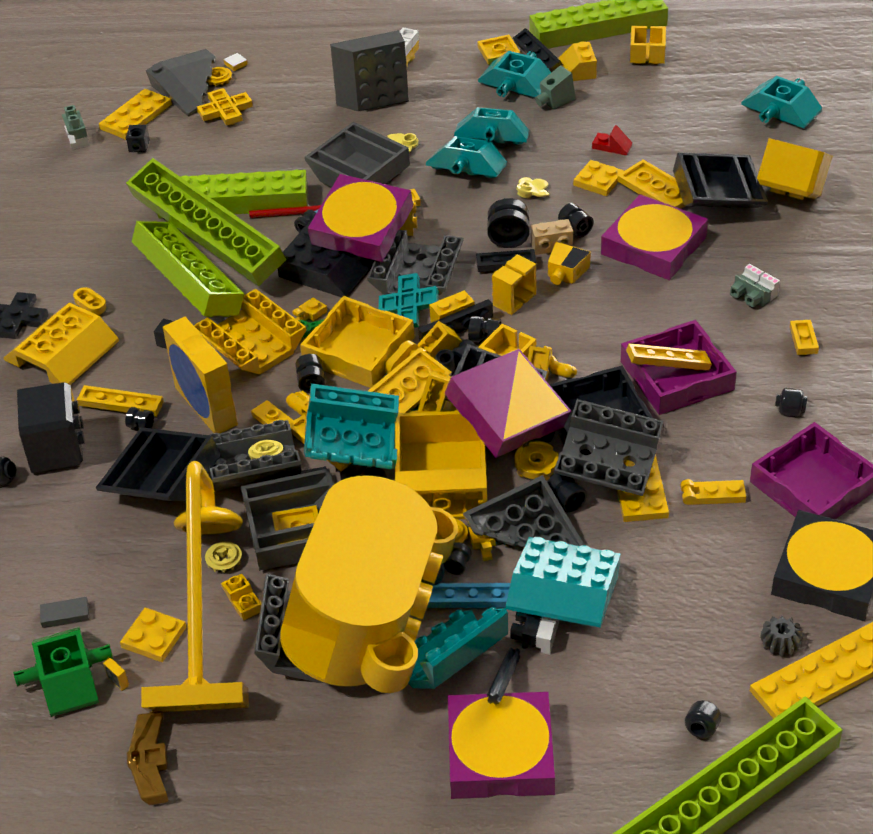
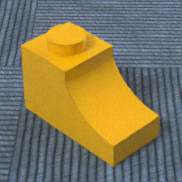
[417,321,462,359]

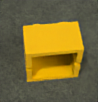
[630,26,666,64]
[492,254,536,315]
[478,324,536,359]

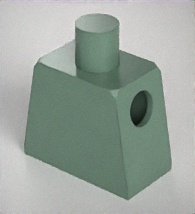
[535,65,576,109]

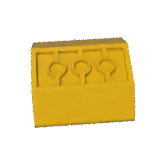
[193,289,306,375]
[3,302,119,385]

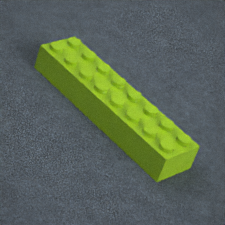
[529,0,668,49]
[157,169,308,219]
[131,221,244,317]

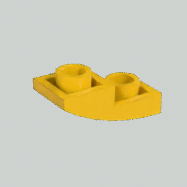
[221,573,261,621]

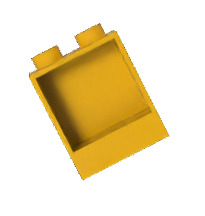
[395,409,487,520]

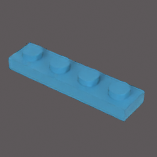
[427,583,511,608]

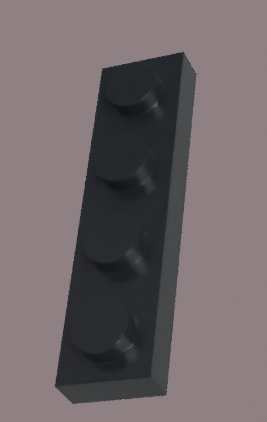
[512,28,563,72]
[418,299,493,342]

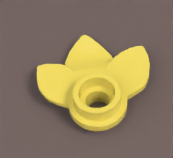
[387,133,419,153]
[516,177,549,198]

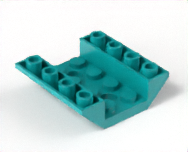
[408,607,508,689]

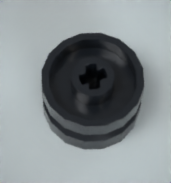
[487,198,530,248]

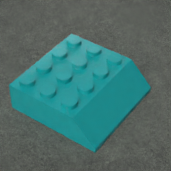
[506,537,621,628]

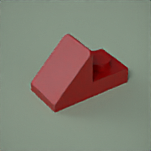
[592,125,632,156]

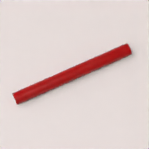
[249,205,321,218]

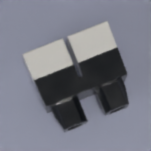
[510,612,560,655]

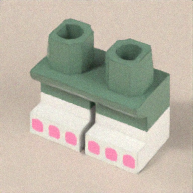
[62,105,90,150]
[730,264,780,307]

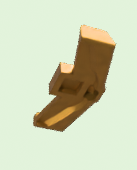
[127,711,169,805]

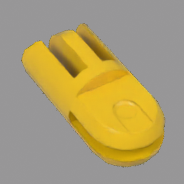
[286,391,309,416]

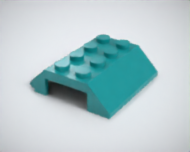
[304,384,399,469]

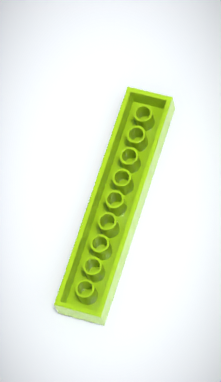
[126,158,286,287]
[613,696,843,834]

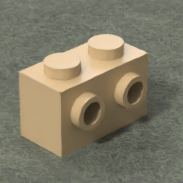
[531,219,573,255]

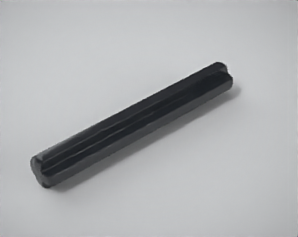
[487,647,521,705]

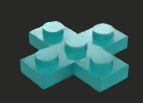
[379,273,439,328]

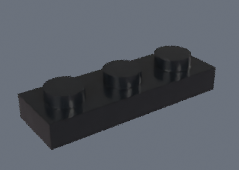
[476,249,536,272]

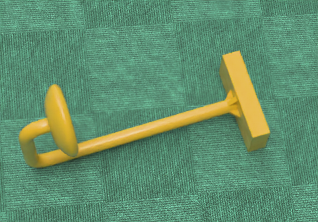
[141,461,249,713]

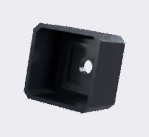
[17,382,85,473]

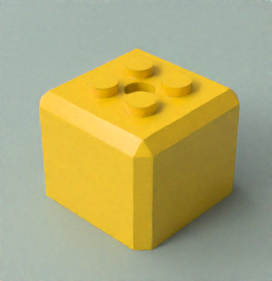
[757,138,833,200]

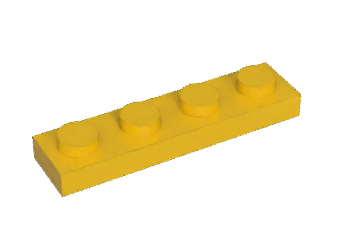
[626,344,712,370]
[76,385,164,417]

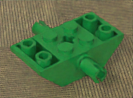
[13,627,113,717]

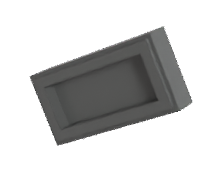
[40,597,89,628]

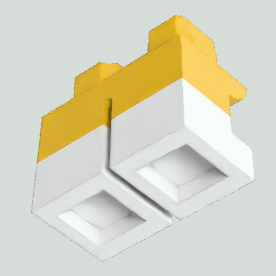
[400,28,419,67]

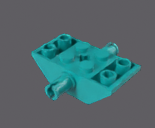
[478,51,552,98]
[741,76,822,128]
[454,107,529,144]
[426,136,507,178]

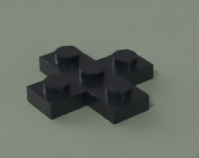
[0,292,49,339]

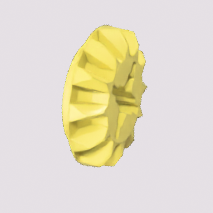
[248,440,284,460]
[205,541,242,573]

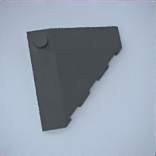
[146,49,216,117]
[463,475,584,547]

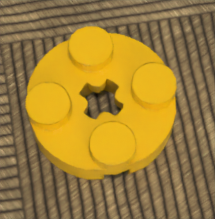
[515,441,559,481]

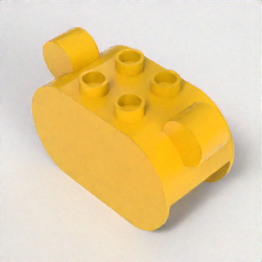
[280,476,458,693]

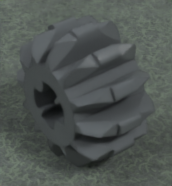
[760,615,803,657]

